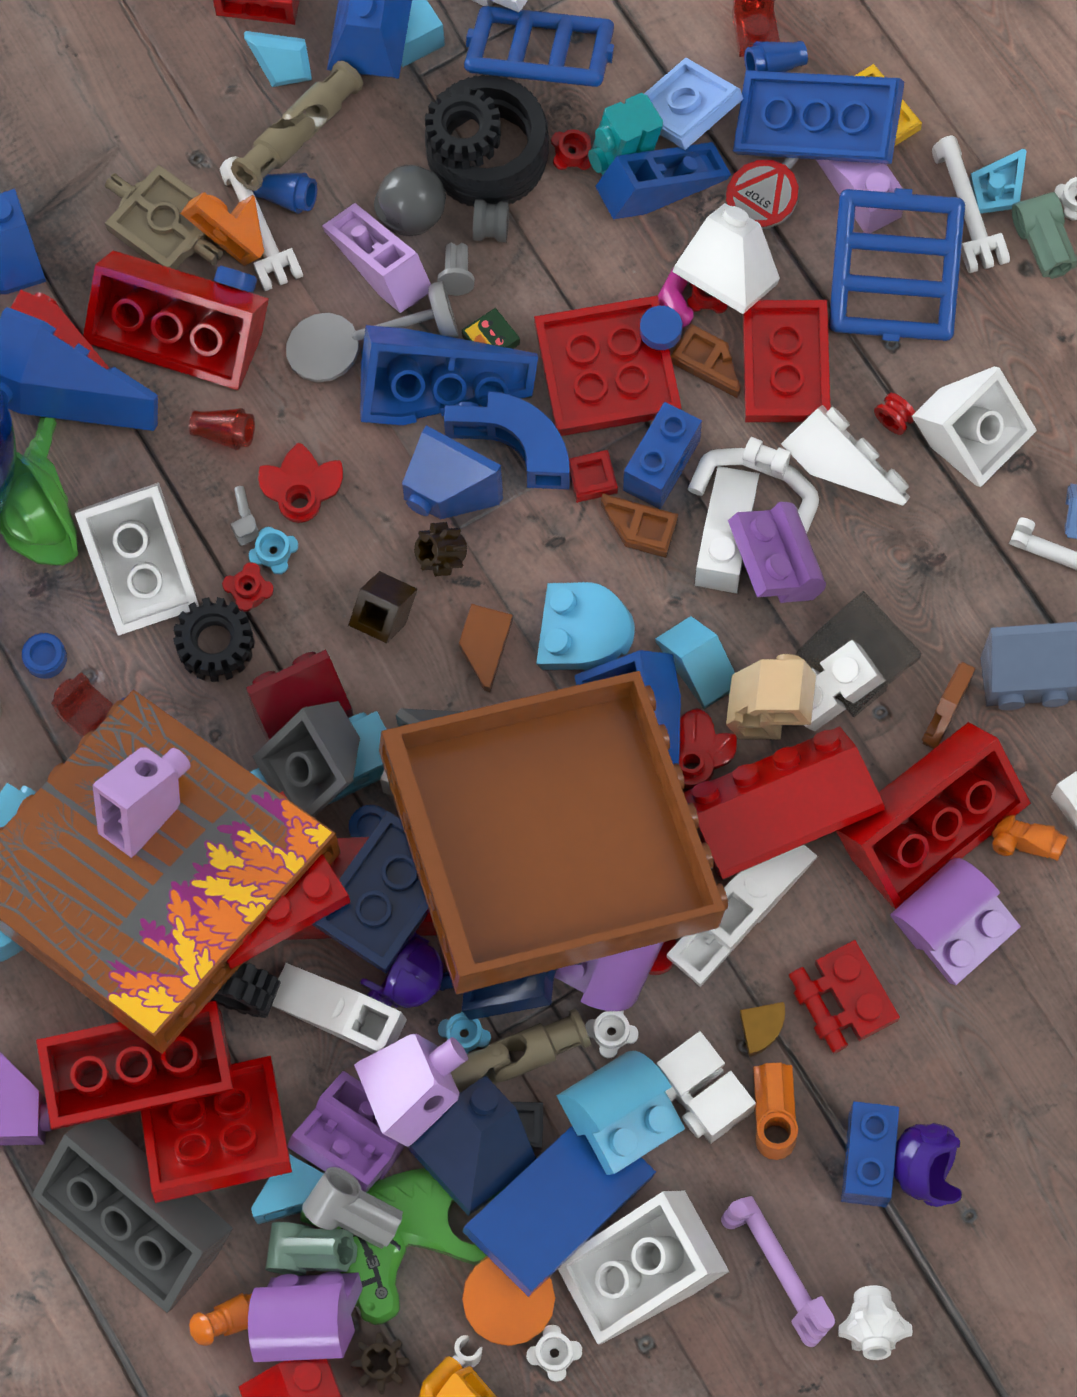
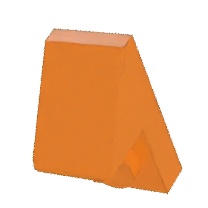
[180,192,264,266]

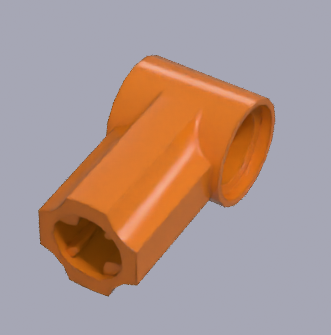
[753,1062,798,1160]

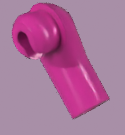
[658,267,694,328]

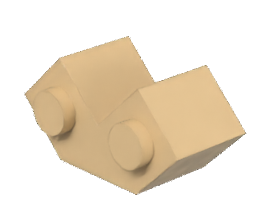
[726,654,816,739]

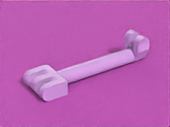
[721,1196,835,1347]

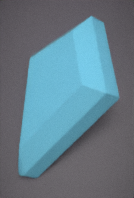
[244,31,312,87]
[970,149,1027,214]

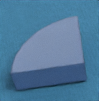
[1065,483,1077,539]

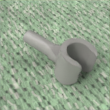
[230,486,259,546]

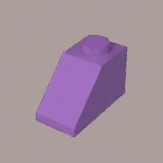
[0,1052,52,1146]

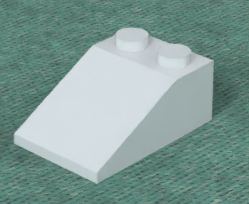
[75,482,199,636]
[558,1190,729,1345]

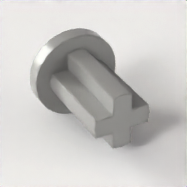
[437,242,475,296]

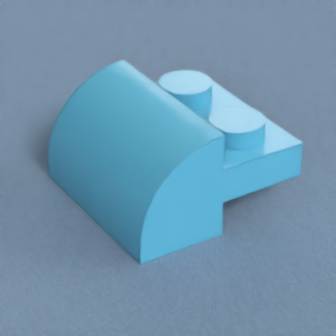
[556,1051,685,1175]

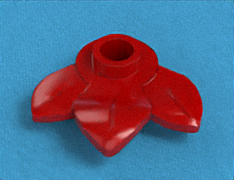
[258,443,343,523]
[679,708,737,790]

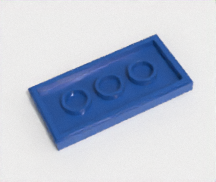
[733,70,905,164]
[462,1126,656,1297]

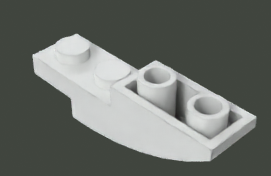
[667,845,818,987]

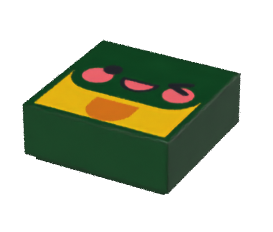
[462,307,520,349]

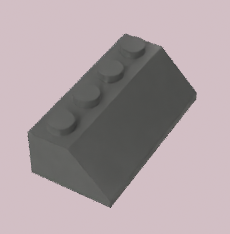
[31,1119,234,1313]

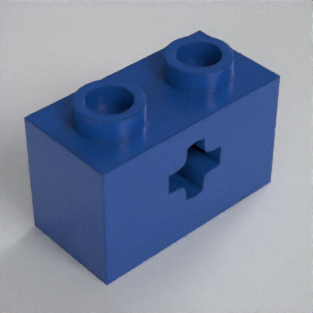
[623,402,702,509]
[841,1101,899,1207]

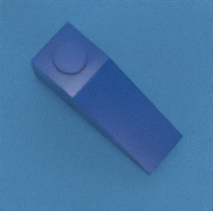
[595,142,731,220]

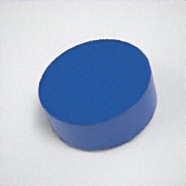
[213,265,258,293]
[640,306,682,350]
[22,633,67,679]
[349,805,387,838]

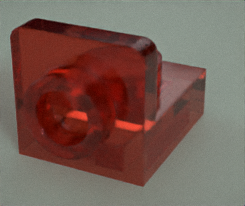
[732,0,780,57]
[51,672,114,738]

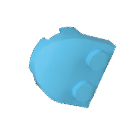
[536,582,635,671]

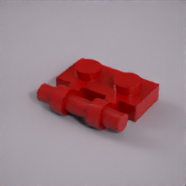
[788,940,900,1054]

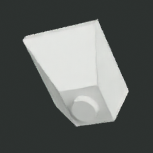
[672,203,780,314]
[912,366,1037,487]

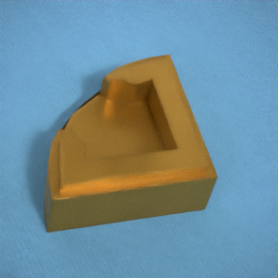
[739,1002,785,1057]

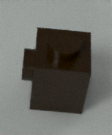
[348,571,418,643]

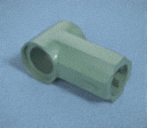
[1012,192,1077,279]
[265,1222,358,1276]

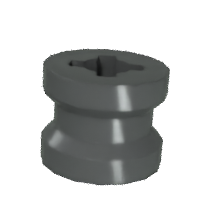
[473,199,509,243]

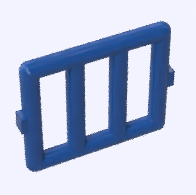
[464,6,614,87]
[829,188,965,342]

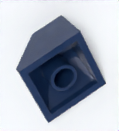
[409,1075,536,1216]

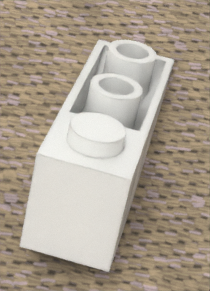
[781,405,910,506]
[272,963,407,1054]

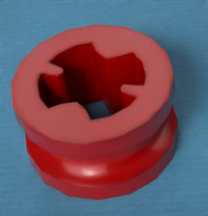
[874,393,915,435]

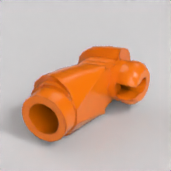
[992,815,1068,861]
[189,1293,252,1346]

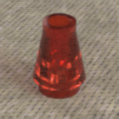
[189,408,255,450]

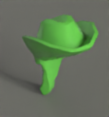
[0,417,78,566]

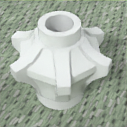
[838,1285,913,1360]

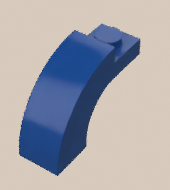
[444,391,570,490]

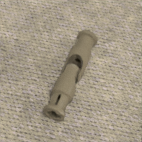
[231,61,363,191]
[450,1008,591,1093]

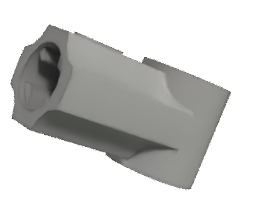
[302,1167,403,1249]

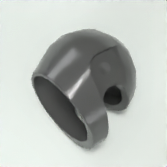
[374,165,446,236]

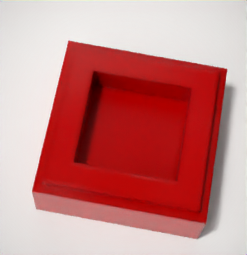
[569,450,618,503]

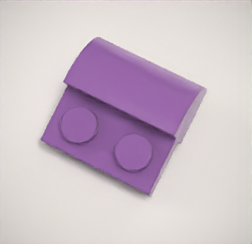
[728,502,826,603]
[890,857,1021,985]
[554,942,664,1011]
[288,1071,405,1193]
[248,1271,363,1362]

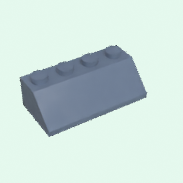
[980,622,1077,710]

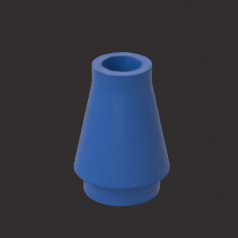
[744,41,808,72]
[253,173,317,214]

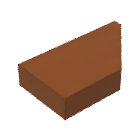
[671,324,741,398]
[601,494,679,558]
[459,604,513,692]
[922,662,976,749]

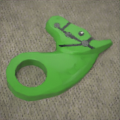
[300,1168,487,1325]

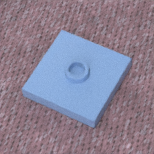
[644,58,743,150]

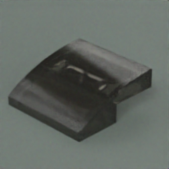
[796,591,922,717]

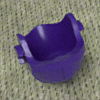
[359,932,443,1008]
[894,1123,962,1207]

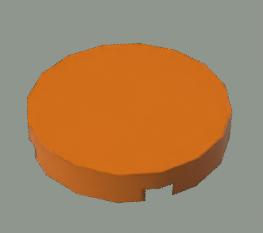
[462,1256,555,1346]

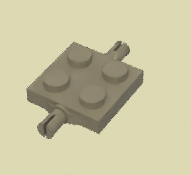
[105,165,223,269]

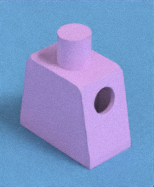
[92,748,191,858]
[354,1034,468,1147]

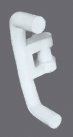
[688,437,819,533]

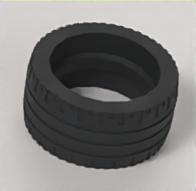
[425,75,549,207]

